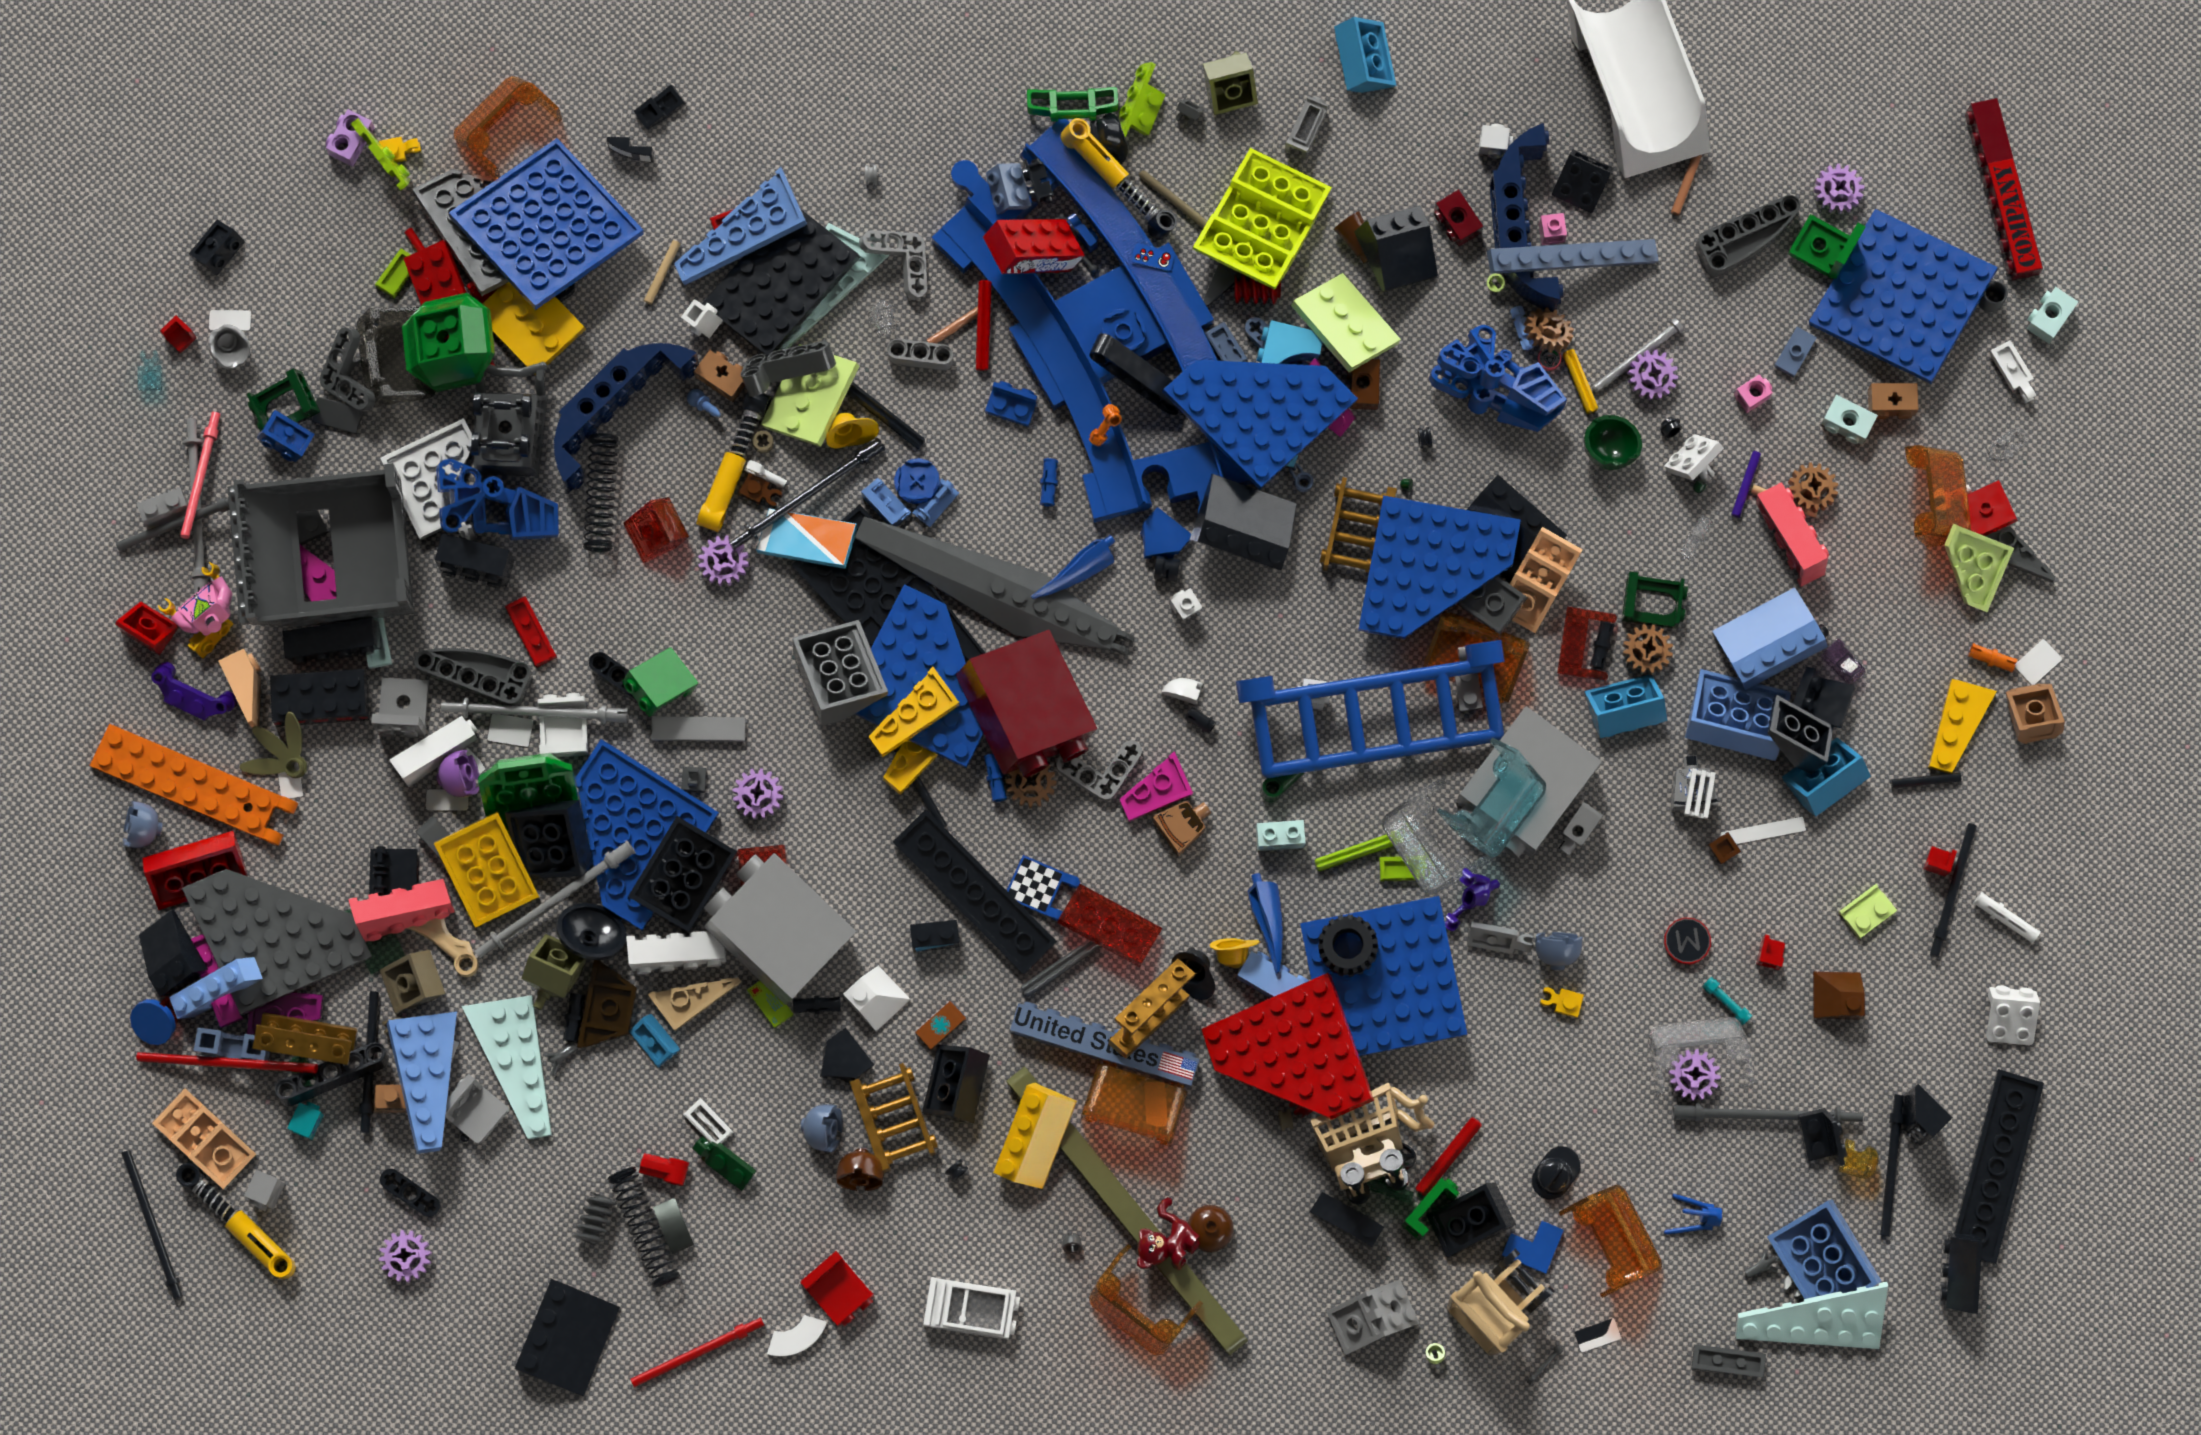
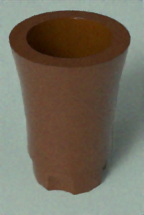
[1334,211,1368,264]

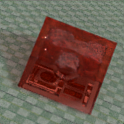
[623,497,689,563]

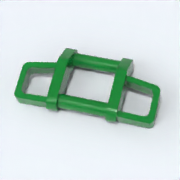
[1027,87,1118,122]

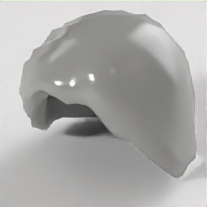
[208,325,250,369]

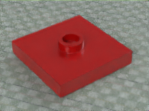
[1957,480,2018,536]

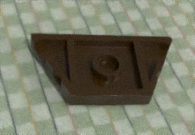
[577,960,637,1049]

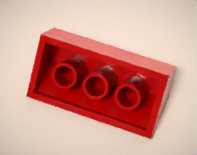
[142,831,248,910]

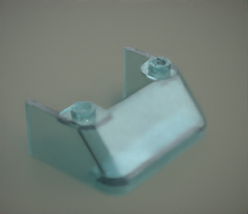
[1437,738,1546,857]

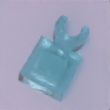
[137,350,162,391]

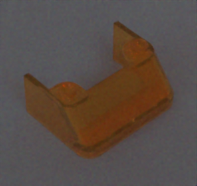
[454,76,562,180]
[1559,1184,1662,1298]
[1089,1244,1203,1355]

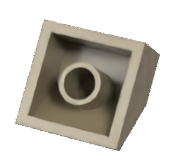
[380,950,446,1014]

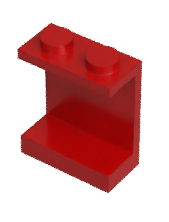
[800,1251,874,1327]

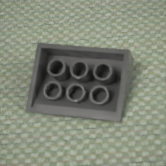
[792,620,888,726]

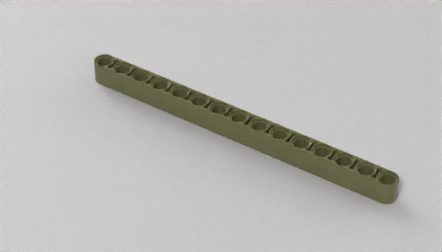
[1006,1066,1248,1356]

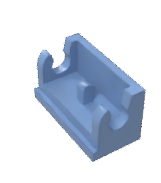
[861,478,911,527]

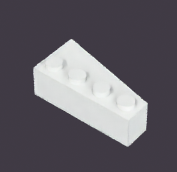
[626,931,727,974]

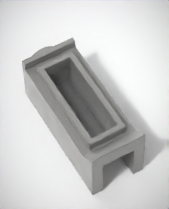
[1285,96,1328,159]

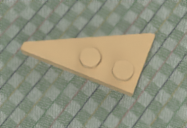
[648,977,742,1031]

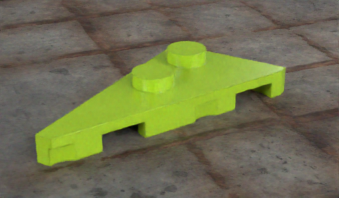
[351,118,410,190]

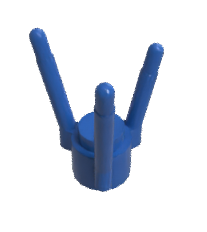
[1664,1194,1722,1235]

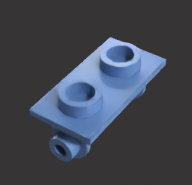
[912,479,959,527]

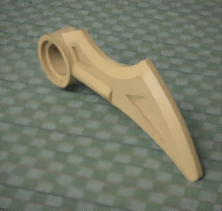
[407,918,479,977]

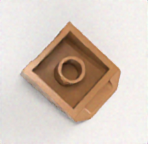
[2006,684,2065,744]

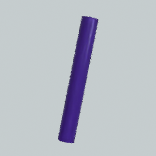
[1731,451,1761,518]

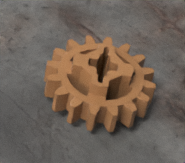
[1524,308,1574,353]
[1788,462,1838,513]
[1622,624,1673,675]
[1006,765,1056,809]

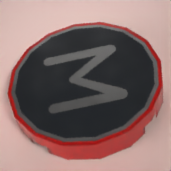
[1664,917,1711,965]

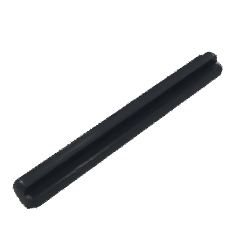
[847,382,925,449]

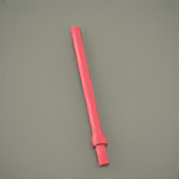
[180,412,221,539]

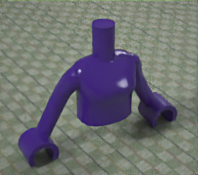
[1445,868,1500,932]

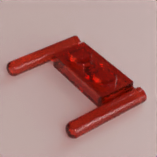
[1557,606,1617,681]

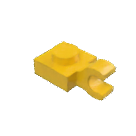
[379,137,421,163]

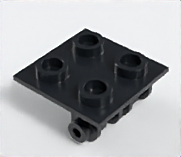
[369,846,418,895]

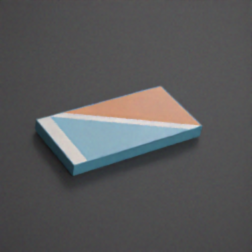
[756,509,858,569]

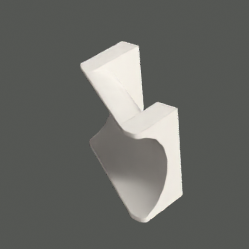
[1566,0,1711,178]

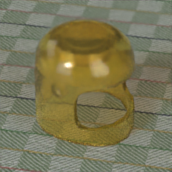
[1839,1138,1879,1179]

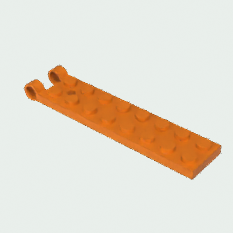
[89,724,299,846]

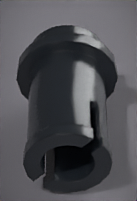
[1185,707,1216,734]

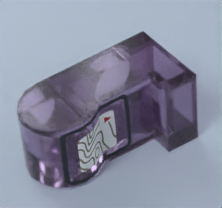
[1820,639,1866,684]

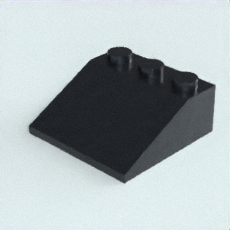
[1354,205,1438,292]
[505,800,594,879]

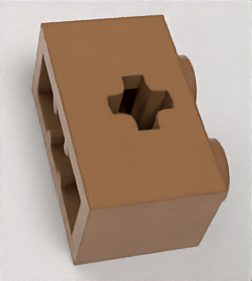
[694,350,745,402]
[1868,383,1918,419]

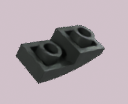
[653,1198,694,1254]

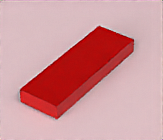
[505,596,557,668]

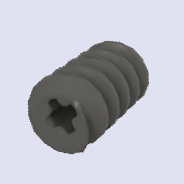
[573,1192,617,1245]

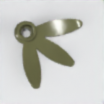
[239,712,307,778]

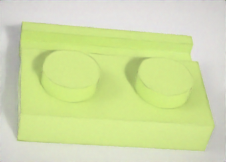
[1838,884,1897,939]

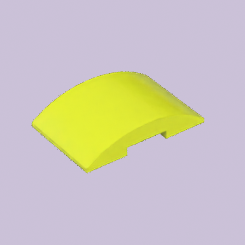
[1192,148,1332,290]

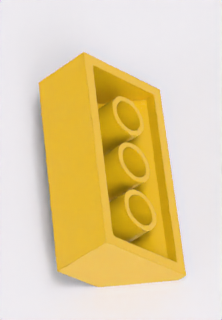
[993,1082,1077,1189]

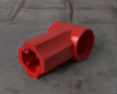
[639,1153,690,1186]

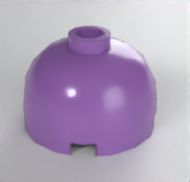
[437,749,480,797]

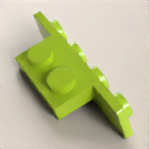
[1118,62,1165,138]

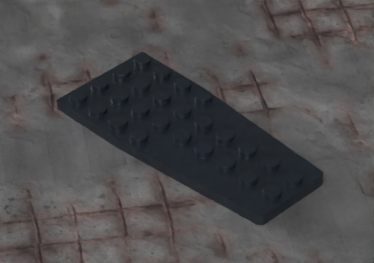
[791,504,985,663]

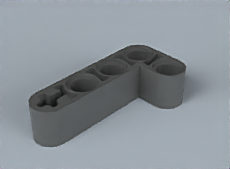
[741,341,836,397]

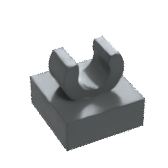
[1176,98,1204,127]
[681,767,707,792]

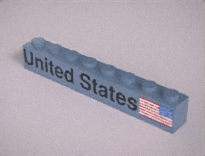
[1010,1002,1199,1089]

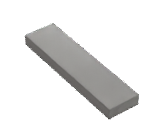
[651,716,746,742]

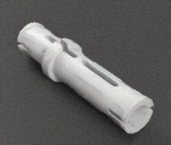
[1973,892,2041,943]

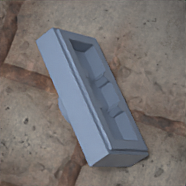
[1205,322,1248,362]
[1774,327,1817,378]

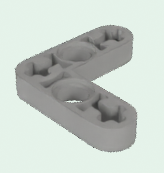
[859,230,927,300]
[1056,740,1142,801]

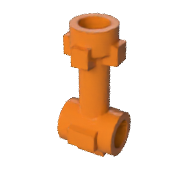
[1089,404,1122,446]

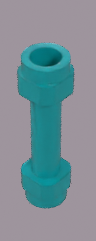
[1702,977,1752,1025]

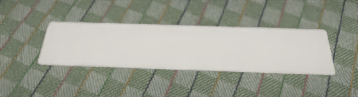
[1721,817,1806,844]

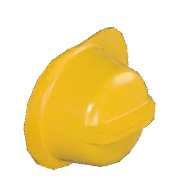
[826,413,880,448]
[1209,938,1260,968]

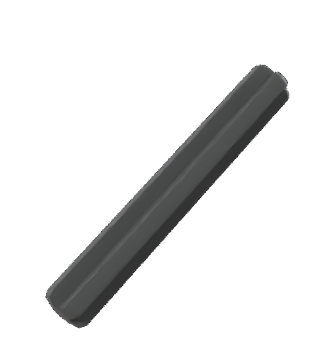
[1021,935,1102,997]

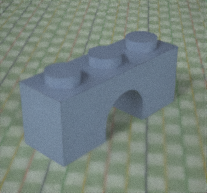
[194,1028,271,1061]

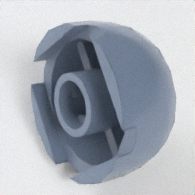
[123,801,162,848]
[1535,932,1583,970]
[801,1104,843,1153]

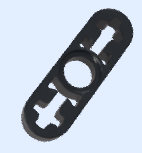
[380,1169,442,1218]

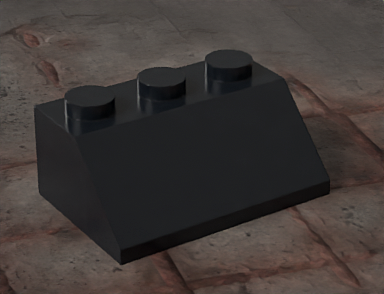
[922,1044,990,1124]
[1903,1084,1953,1146]
[1940,1233,1982,1314]

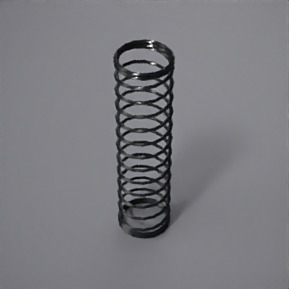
[583,433,619,552]
[608,1167,680,1288]

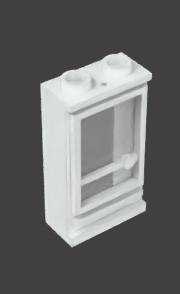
[923,1277,1020,1340]

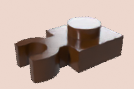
[739,473,783,508]

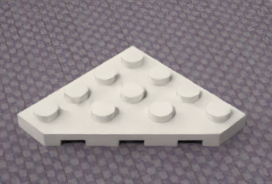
[380,418,472,540]

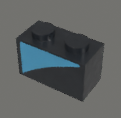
[910,920,960,952]

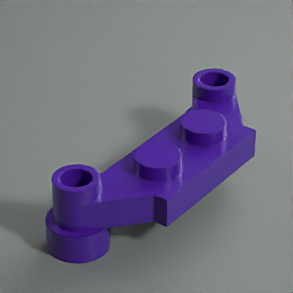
[151,662,238,721]

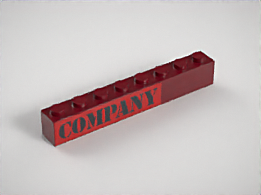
[1965,98,2043,281]

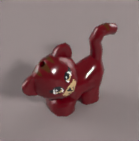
[1137,1197,1200,1271]

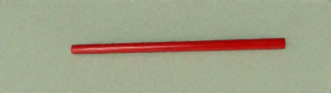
[136,1052,318,1073]

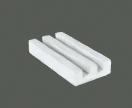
[1684,768,1716,819]
[683,1098,734,1144]

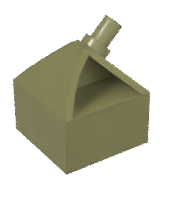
[1203,51,1258,115]
[521,934,586,1010]

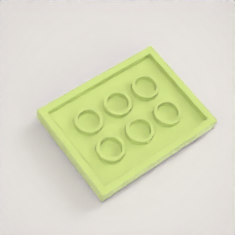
[1291,273,1401,372]
[760,344,860,447]

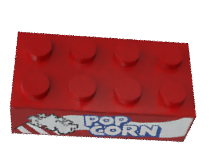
[983,219,1085,274]

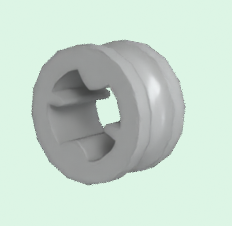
[865,165,877,185]

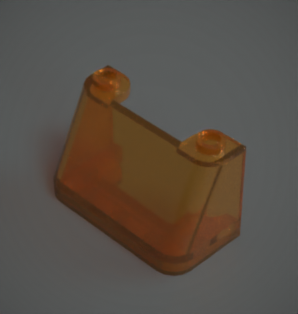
[1905,445,1971,548]
[1422,611,1530,703]
[1081,1061,1188,1147]

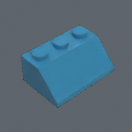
[1334,17,1397,93]
[1584,674,1667,738]
[1782,737,1871,817]

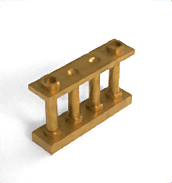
[1320,477,1397,573]
[1108,959,1195,1059]
[253,1012,358,1065]
[850,1063,938,1173]

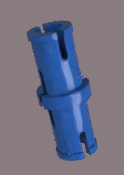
[1040,458,1058,507]
[984,753,1007,802]

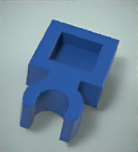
[1067,213,1098,253]

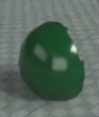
[1584,415,1643,470]

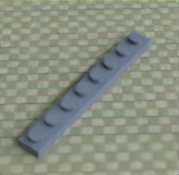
[1487,239,1659,274]

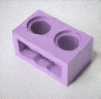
[325,109,375,167]

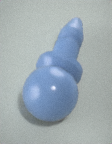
[687,389,721,417]

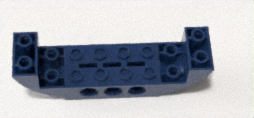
[1489,123,1563,312]
[554,343,699,493]

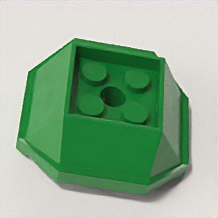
[402,293,495,392]
[478,753,579,836]

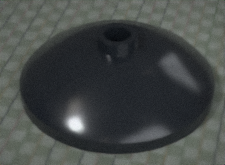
[556,903,626,960]

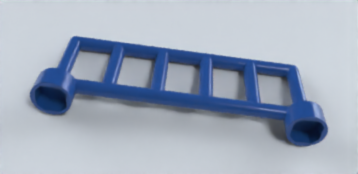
[1235,640,1505,778]

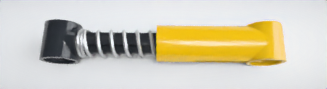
[1061,118,1177,240]
[696,392,772,533]
[176,1163,296,1279]

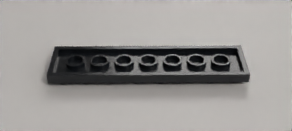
[893,809,1057,975]
[1953,1069,2044,1265]

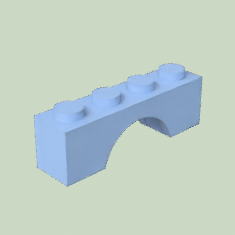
[169,957,263,1019]

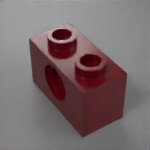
[1434,189,1484,247]

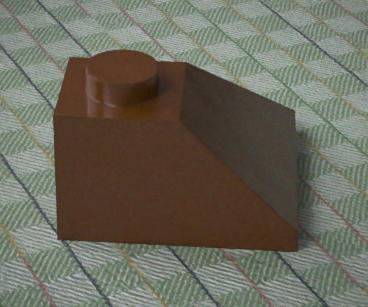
[1813,971,1865,1020]

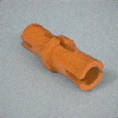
[1968,643,2017,673]

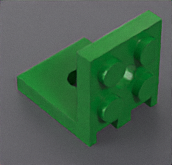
[1788,214,1866,279]

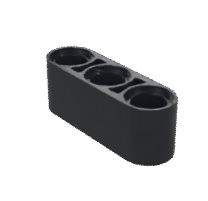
[589,652,638,703]

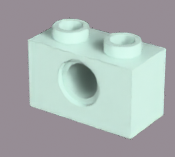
[2026,287,2078,344]
[1821,395,1878,444]
[1256,820,1306,851]

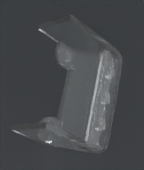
[1382,780,1495,895]
[1648,1017,1755,1097]

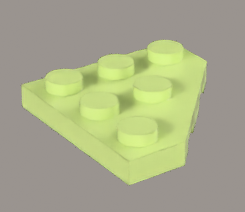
[1944,524,2014,612]

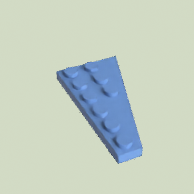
[674,167,807,285]
[387,1012,457,1154]

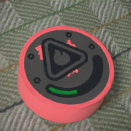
[1538,348,1561,371]

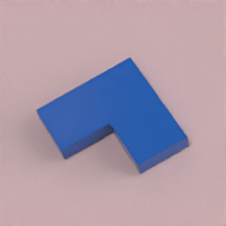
[1501,1221,1564,1274]

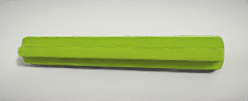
[1315,830,1404,871]

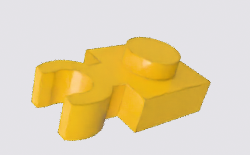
[1540,987,1584,1018]

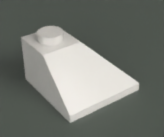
[843,965,911,1032]

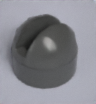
[1062,1233,1082,1253]

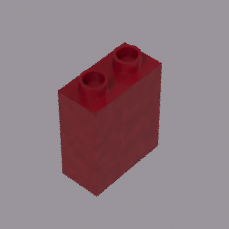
[956,629,1098,777]

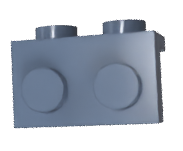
[986,163,1031,214]

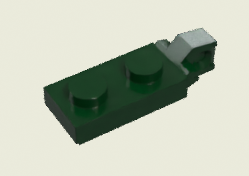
[692,1137,756,1191]

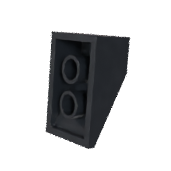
[1767,695,1834,775]
[139,910,208,997]
[1426,1182,1516,1258]

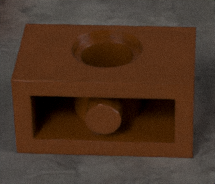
[1346,359,1380,410]

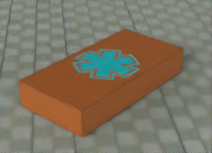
[915,1001,966,1050]

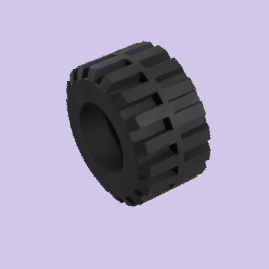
[1318,914,1378,977]

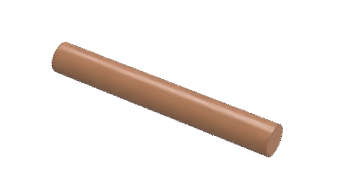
[1671,155,1702,216]
[926,306,978,343]

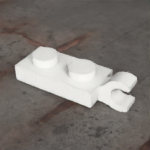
[1989,340,2036,403]

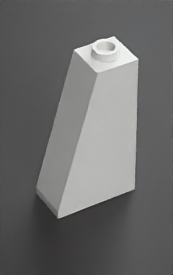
[390,716,478,787]

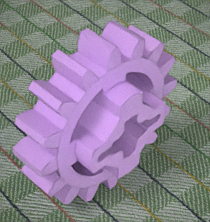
[1814,164,1864,214]
[1627,350,1678,400]
[698,535,749,586]
[732,768,783,820]
[1668,1049,1721,1101]
[379,1230,432,1282]

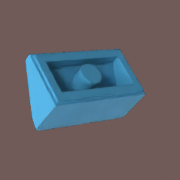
[629,1014,680,1067]

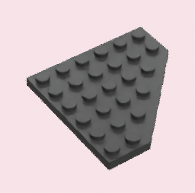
[412,169,509,296]
[182,869,372,1016]

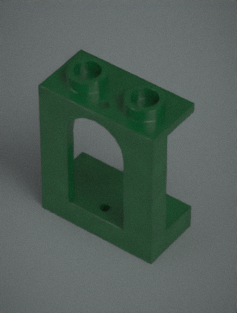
[247,368,320,431]
[1621,571,1688,629]

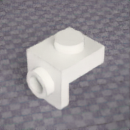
[1170,588,1202,619]

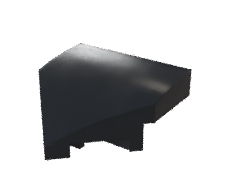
[820,1028,874,1083]

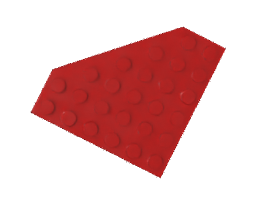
[1201,973,1374,1120]

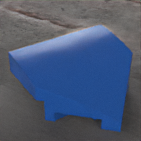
[1140,507,1191,559]

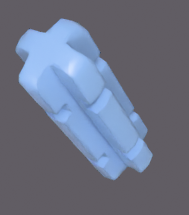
[1510,306,1535,350]

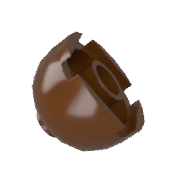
[836,1148,884,1191]
[1187,1205,1234,1253]

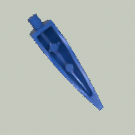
[1030,535,1115,599]
[1247,873,1283,974]

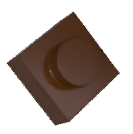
[1708,832,1741,864]

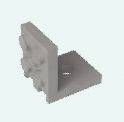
[371,678,430,738]
[1326,1280,1419,1355]

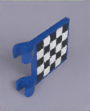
[1007,855,1080,922]

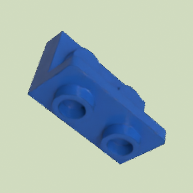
[985,381,1037,427]
[257,410,315,462]

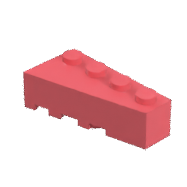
[1756,482,1829,587]

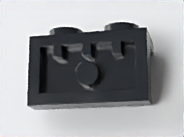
[189,219,245,276]

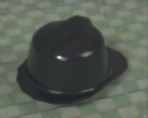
[1090,113,1128,165]
[1171,947,1215,1000]
[1532,1146,1580,1199]

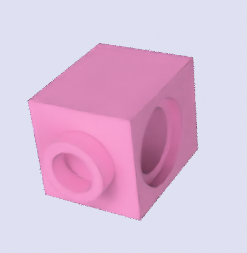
[1539,213,1567,245]
[1734,374,1773,413]

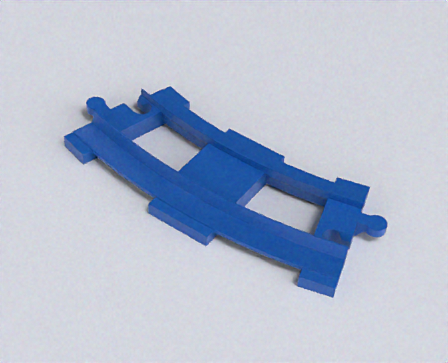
[931,119,1253,523]

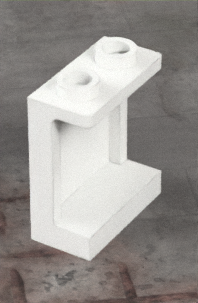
[537,693,589,757]

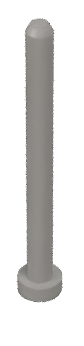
[1592,318,1684,393]

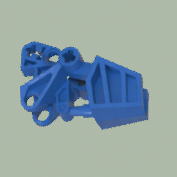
[1429,325,1567,432]
[436,459,559,540]

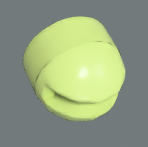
[1487,273,1506,293]
[1426,1343,1445,1364]

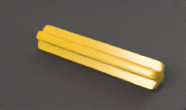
[1563,349,1598,414]

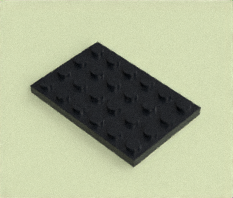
[702,210,860,356]

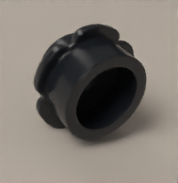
[1660,417,1682,438]

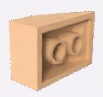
[218,649,261,728]

